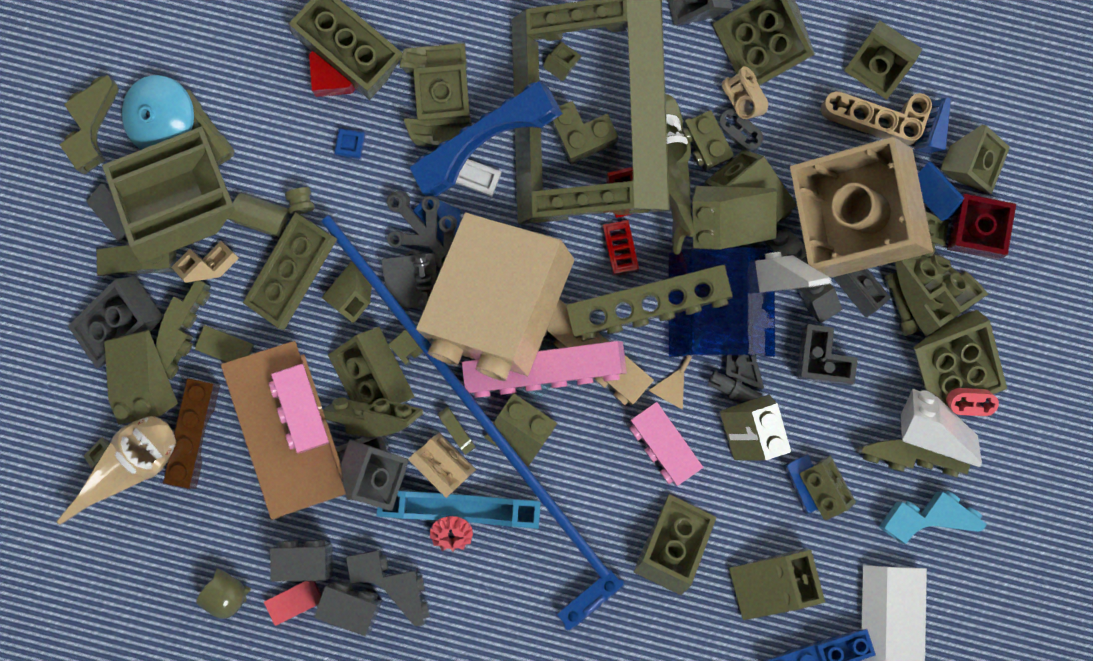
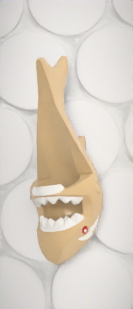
[56,416,176,525]

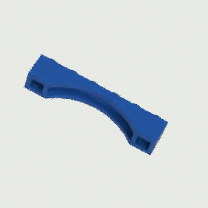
[409,81,563,197]

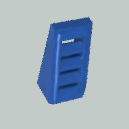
[915,98,951,154]

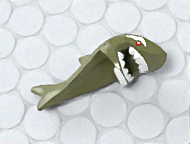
[665,94,695,254]

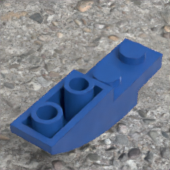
[764,629,876,661]

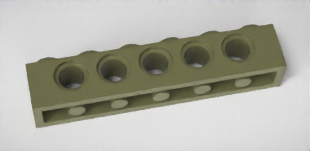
[566,265,732,341]

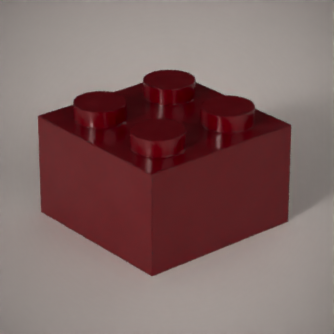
[947,194,1016,260]

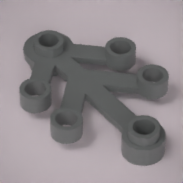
[387,191,457,270]

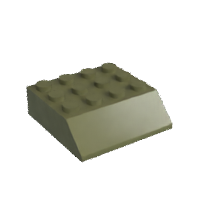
[102,126,235,264]

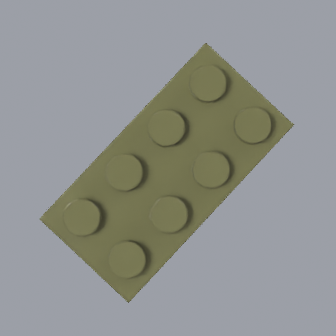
[243,212,337,330]

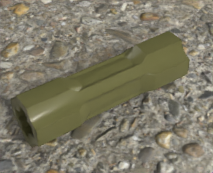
[186,90,235,165]

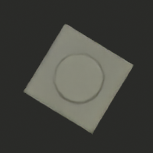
[84,437,110,470]

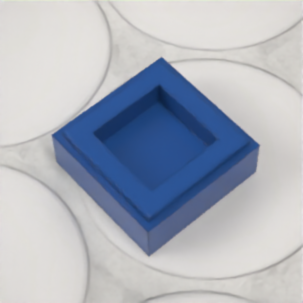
[334,128,366,160]

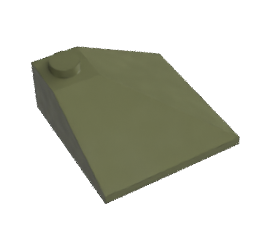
[713,0,815,86]
[913,310,1007,406]

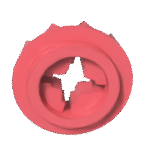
[430,516,473,552]

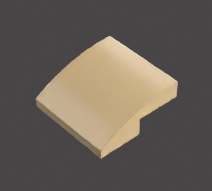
[408,432,476,498]

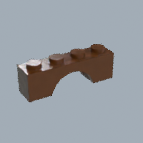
[163,378,220,489]

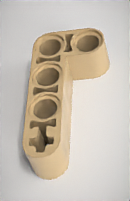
[821,91,932,146]

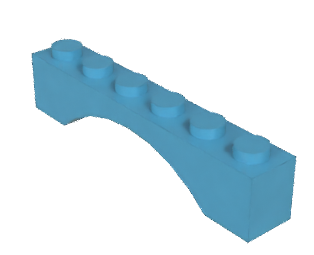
[376,490,541,529]

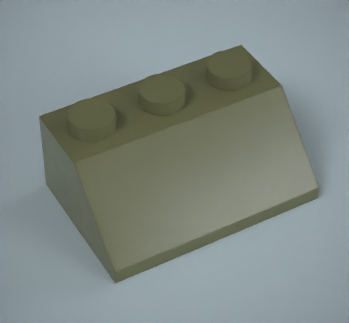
[328,327,415,405]

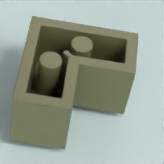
[550,101,618,165]

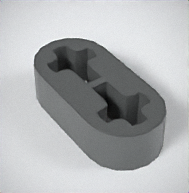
[719,109,763,152]

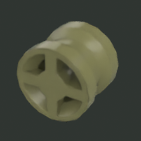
[285,187,315,215]

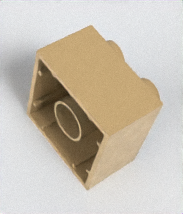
[790,136,934,278]

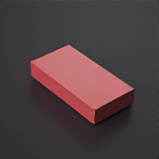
[264,581,322,626]

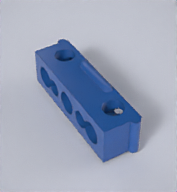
[557,570,625,631]

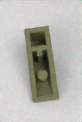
[96,245,177,276]

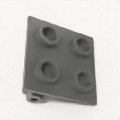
[382,253,437,310]

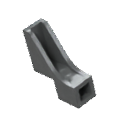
[764,227,843,324]
[346,549,430,626]

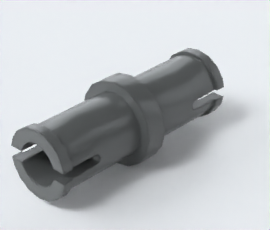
[707,370,762,403]

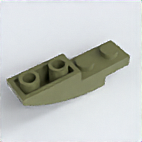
[156,281,211,380]
[323,397,423,437]
[857,440,971,478]

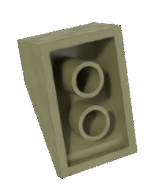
[693,186,777,249]
[105,330,178,425]
[633,494,717,595]

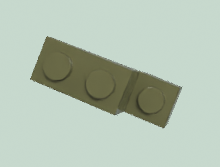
[59,75,119,175]

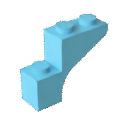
[879,491,987,544]

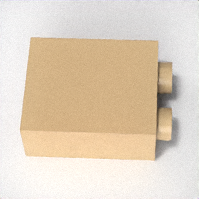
[416,213,575,381]

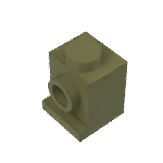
[388,330,423,367]

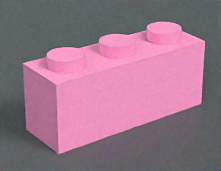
[268,364,329,454]
[629,402,704,486]

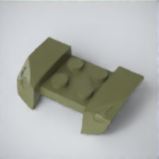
[400,43,472,148]

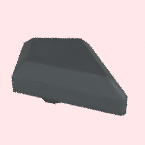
[726,348,764,389]

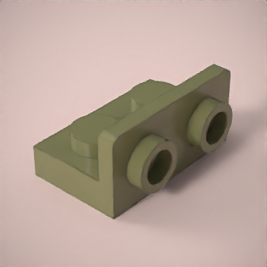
[682,110,734,171]
[800,455,856,520]

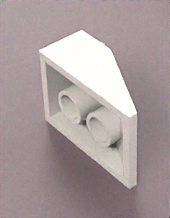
[901,389,982,467]

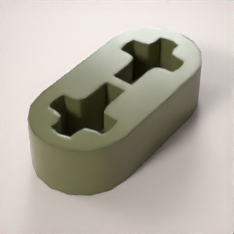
[437,406,476,455]

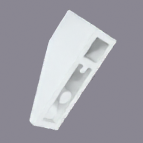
[755,252,831,292]

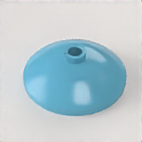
[122,75,194,150]

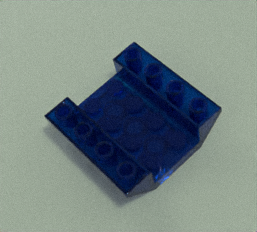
[669,248,775,357]

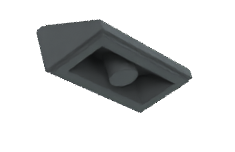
[86,183,126,242]
[834,269,891,317]

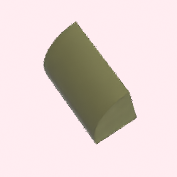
[228,193,290,238]

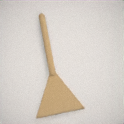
[648,322,710,410]

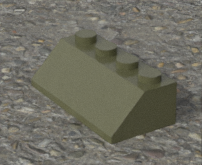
[288,0,403,101]

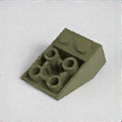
[729,548,826,620]

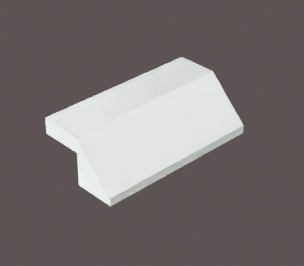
[861,565,927,661]

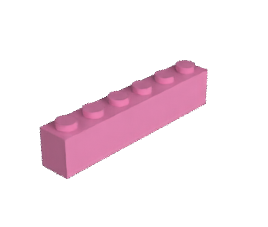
[462,341,627,398]

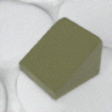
[543,42,582,81]

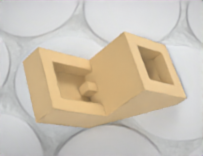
[171,241,239,283]

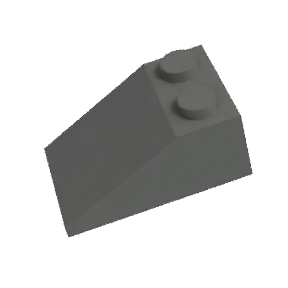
[68,276,163,369]

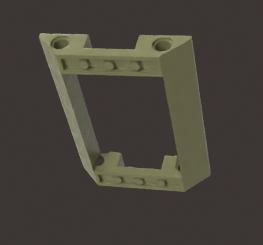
[512,0,670,224]

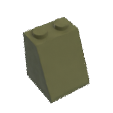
[704,150,797,222]

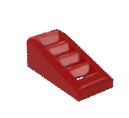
[603,220,639,276]

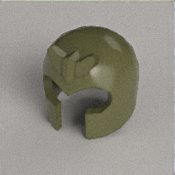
[196,568,251,619]

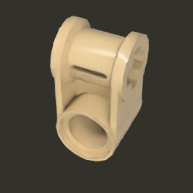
[722,66,768,119]

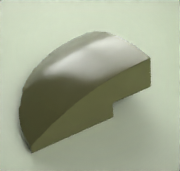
[895,255,989,337]

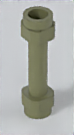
[884,272,919,336]

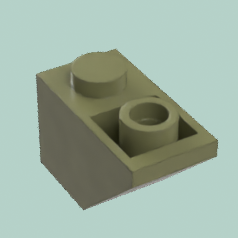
[322,261,372,324]

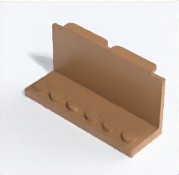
[221,341,346,520]

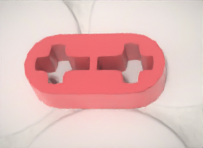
[946,388,999,416]

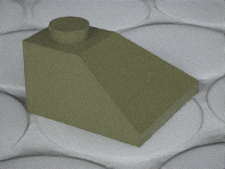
[941,125,1010,195]

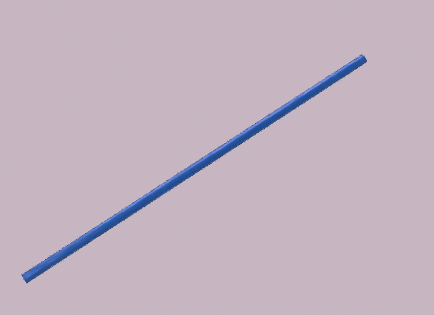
[321,215,610,579]

